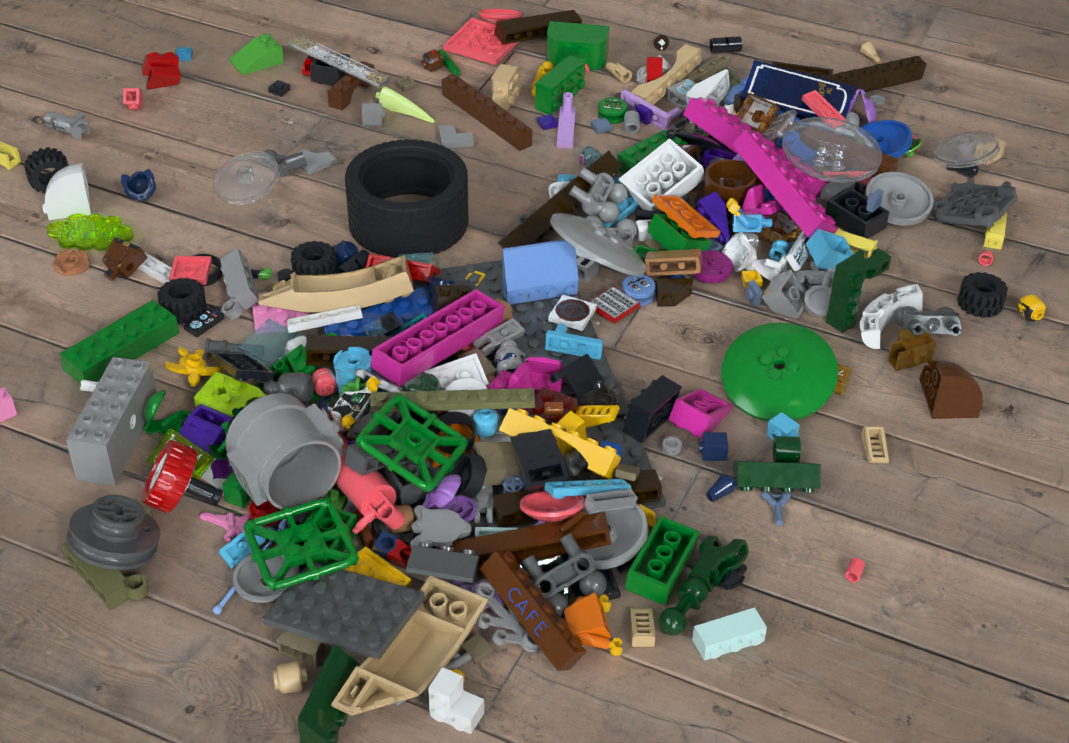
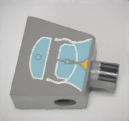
[667,79,702,110]

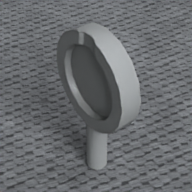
[803,270,833,318]

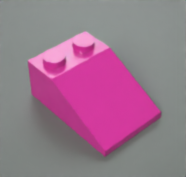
[668,388,733,438]

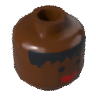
[421,49,444,72]

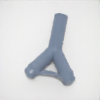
[761,491,791,526]

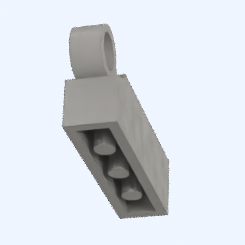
[220,248,259,320]

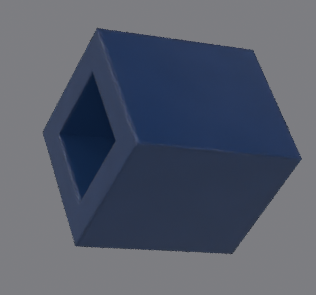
[698,432,729,461]

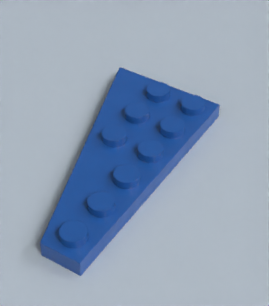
[324,285,434,336]

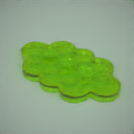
[47,213,134,251]

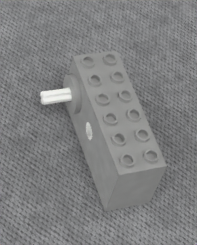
[66,357,157,486]

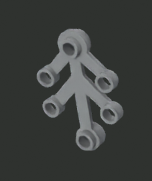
[475,582,539,652]

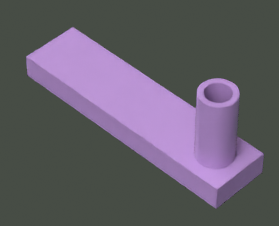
[621,90,681,130]
[557,92,576,148]

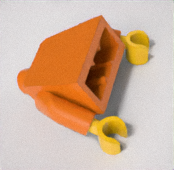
[564,593,623,656]

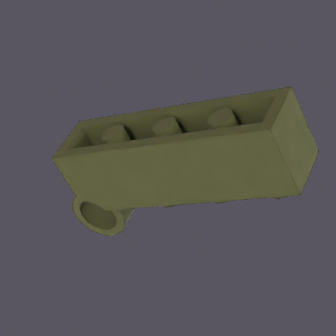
[61,542,149,610]

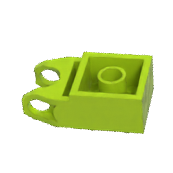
[194,371,266,417]

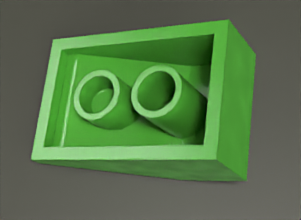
[229,34,284,75]

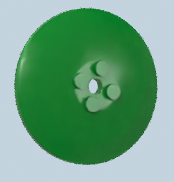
[721,323,838,422]

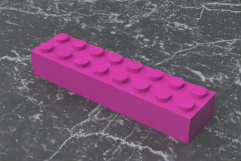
[732,130,838,238]
[371,289,505,387]

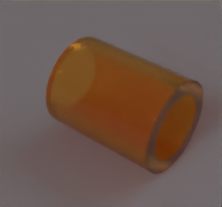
[544,401,563,416]

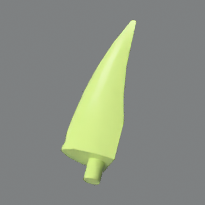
[375,86,435,123]

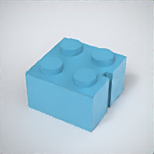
[806,228,853,270]

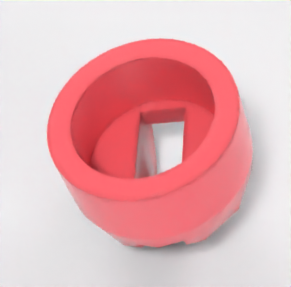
[978,250,994,266]

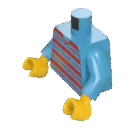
[726,198,772,232]

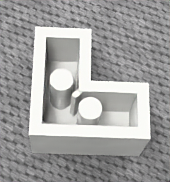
[428,667,484,734]

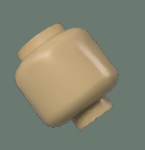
[273,661,308,694]

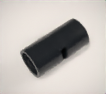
[710,36,742,53]
[336,250,369,274]

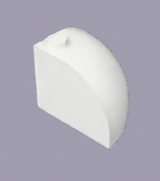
[42,163,91,220]

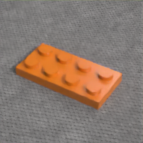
[651,195,721,239]

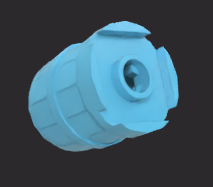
[333,347,374,394]

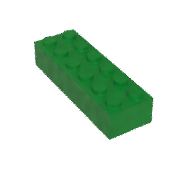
[59,300,179,384]

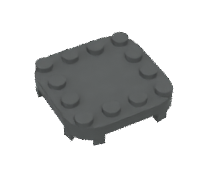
[933,178,1017,228]

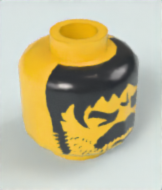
[1018,294,1046,322]

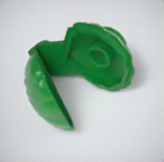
[143,390,191,437]

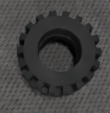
[24,147,69,194]
[291,241,337,275]
[957,272,1008,318]
[157,278,207,324]

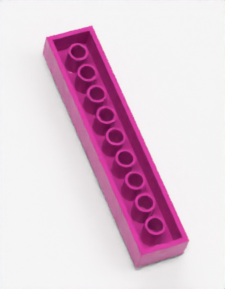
[683,97,828,198]

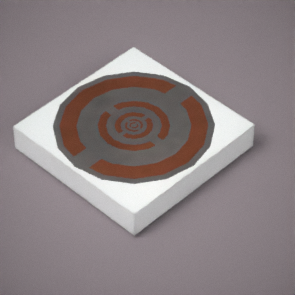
[548,295,597,331]

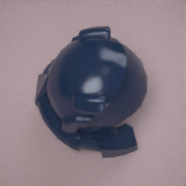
[121,169,156,202]

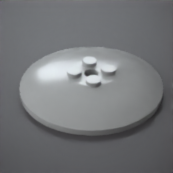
[550,213,647,276]

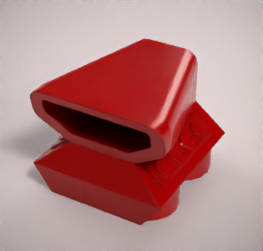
[142,52,181,89]

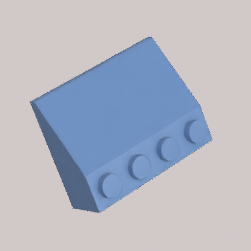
[502,240,578,305]

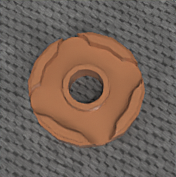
[53,249,90,276]

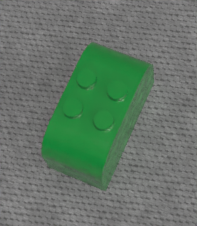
[546,21,610,70]

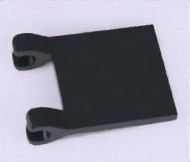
[549,353,604,409]

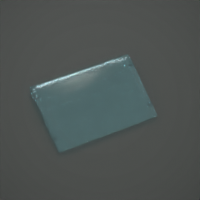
[238,319,300,368]

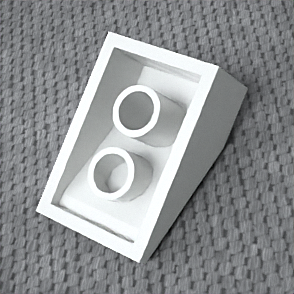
[686,69,730,106]

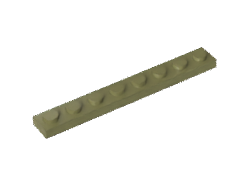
[370,388,535,412]

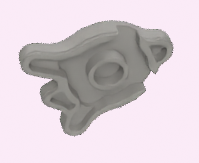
[355,368,406,392]
[410,505,471,549]

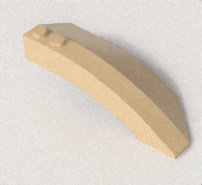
[258,255,414,312]

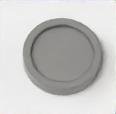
[869,95,885,106]

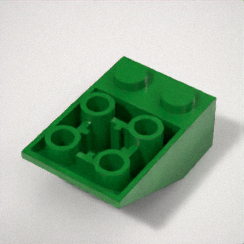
[257,344,320,393]

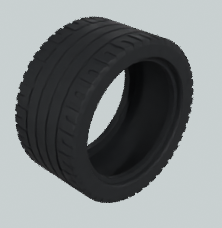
[345,139,469,259]

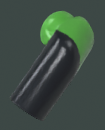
[251,267,273,280]

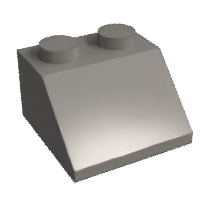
[762,269,807,318]

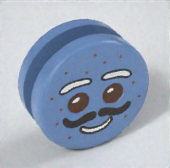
[622,275,656,306]

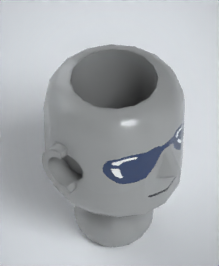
[495,339,527,376]

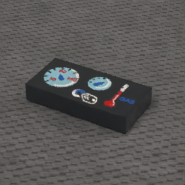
[184,306,225,337]

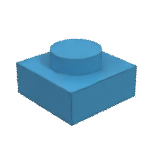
[176,47,193,61]

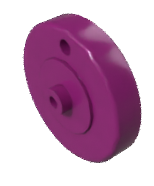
[692,250,733,283]

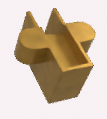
[887,329,936,371]

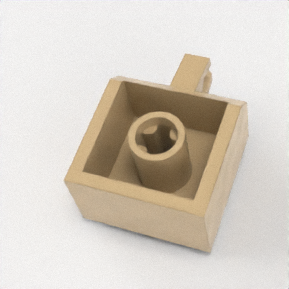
[491,64,520,110]

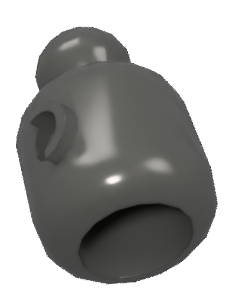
[263,372,314,403]

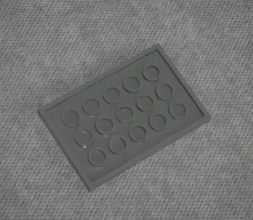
[262,561,425,660]

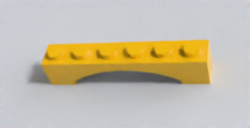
[499,408,621,479]

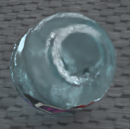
[578,146,602,168]

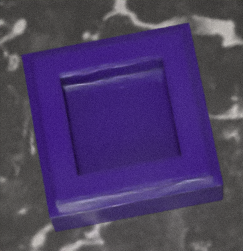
[636,104,652,125]
[537,114,558,130]

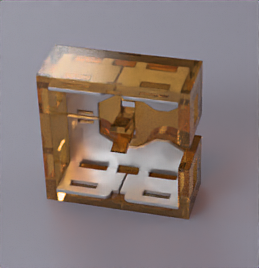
[736,93,780,134]
[755,211,802,245]

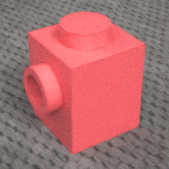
[123,88,143,110]

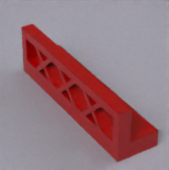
[366,253,441,283]

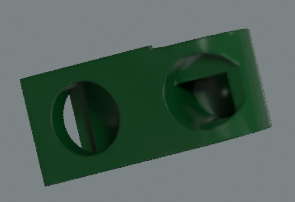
[864,248,892,279]

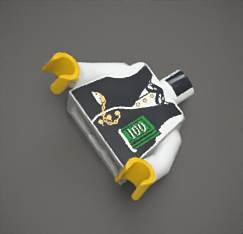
[328,376,381,434]

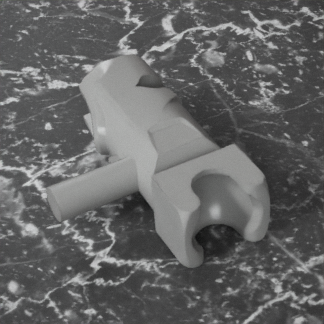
[44,112,91,140]
[793,261,835,290]

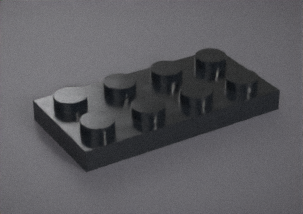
[211,353,274,382]

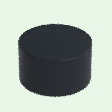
[277,269,293,283]

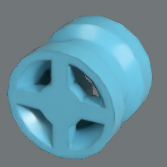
[769,240,790,262]

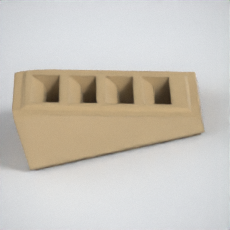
[861,427,889,463]
[630,608,655,647]

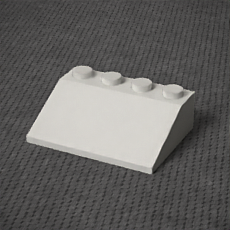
[618,139,705,212]

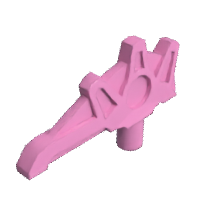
[200,512,251,542]

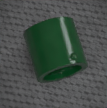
[773,436,801,463]

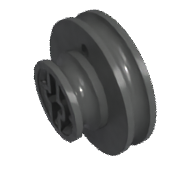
[67,495,160,570]

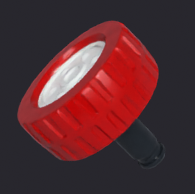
[142,440,223,513]

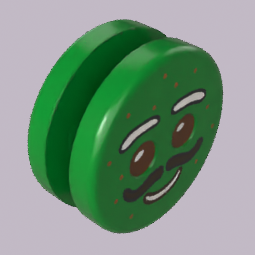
[598,97,627,124]

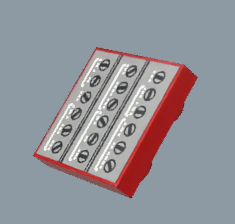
[589,286,640,324]

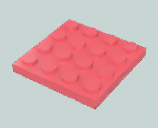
[443,18,519,65]

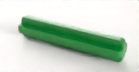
[437,49,461,76]

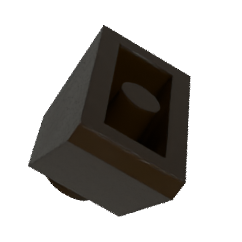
[655,278,693,307]

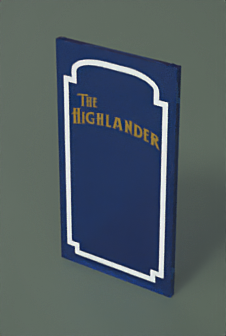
[741,60,855,127]

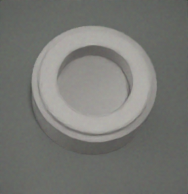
[662,436,682,455]

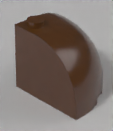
[919,360,983,419]

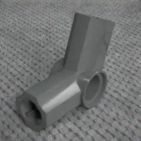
[261,149,307,177]

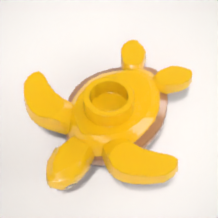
[165,347,222,387]

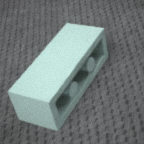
[692,607,767,661]

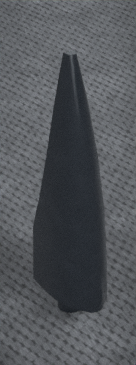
[676,129,721,149]

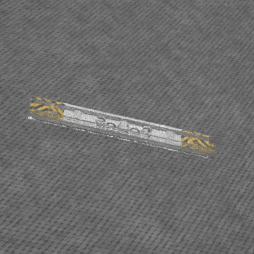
[288,35,390,88]

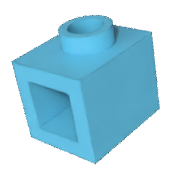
[766,412,800,440]

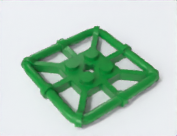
[356,394,468,492]
[243,497,359,591]

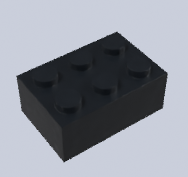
[825,188,889,239]
[622,375,682,443]

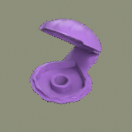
[837,89,877,123]
[423,474,478,522]

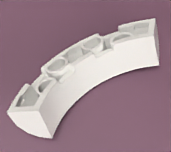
[860,284,923,349]

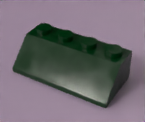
[826,250,866,333]
[733,461,821,493]
[297,645,360,743]

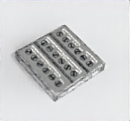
[763,109,797,141]

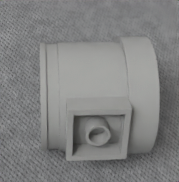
[226,393,345,510]

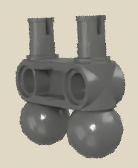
[896,306,962,336]
[522,533,607,619]

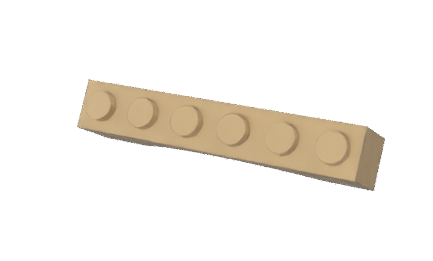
[631,44,702,105]

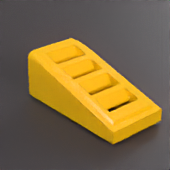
[575,405,620,428]

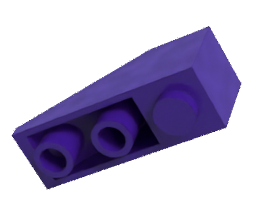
[697,192,729,247]

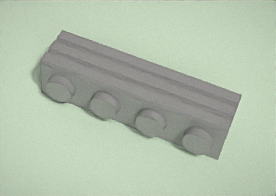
[583,489,638,513]

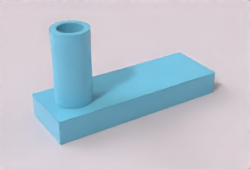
[545,323,603,360]

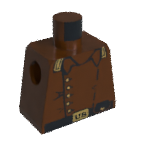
[103,237,148,281]

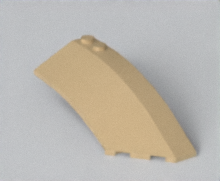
[331,576,489,716]

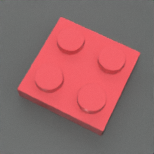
[169,256,212,285]

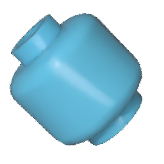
[472,409,499,438]

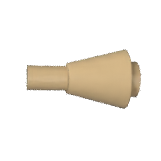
[860,41,882,64]

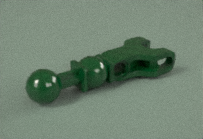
[658,535,749,636]

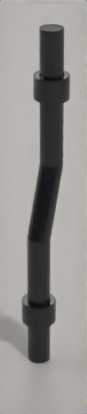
[666,110,688,140]

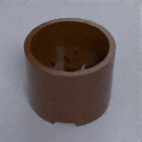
[702,159,757,218]

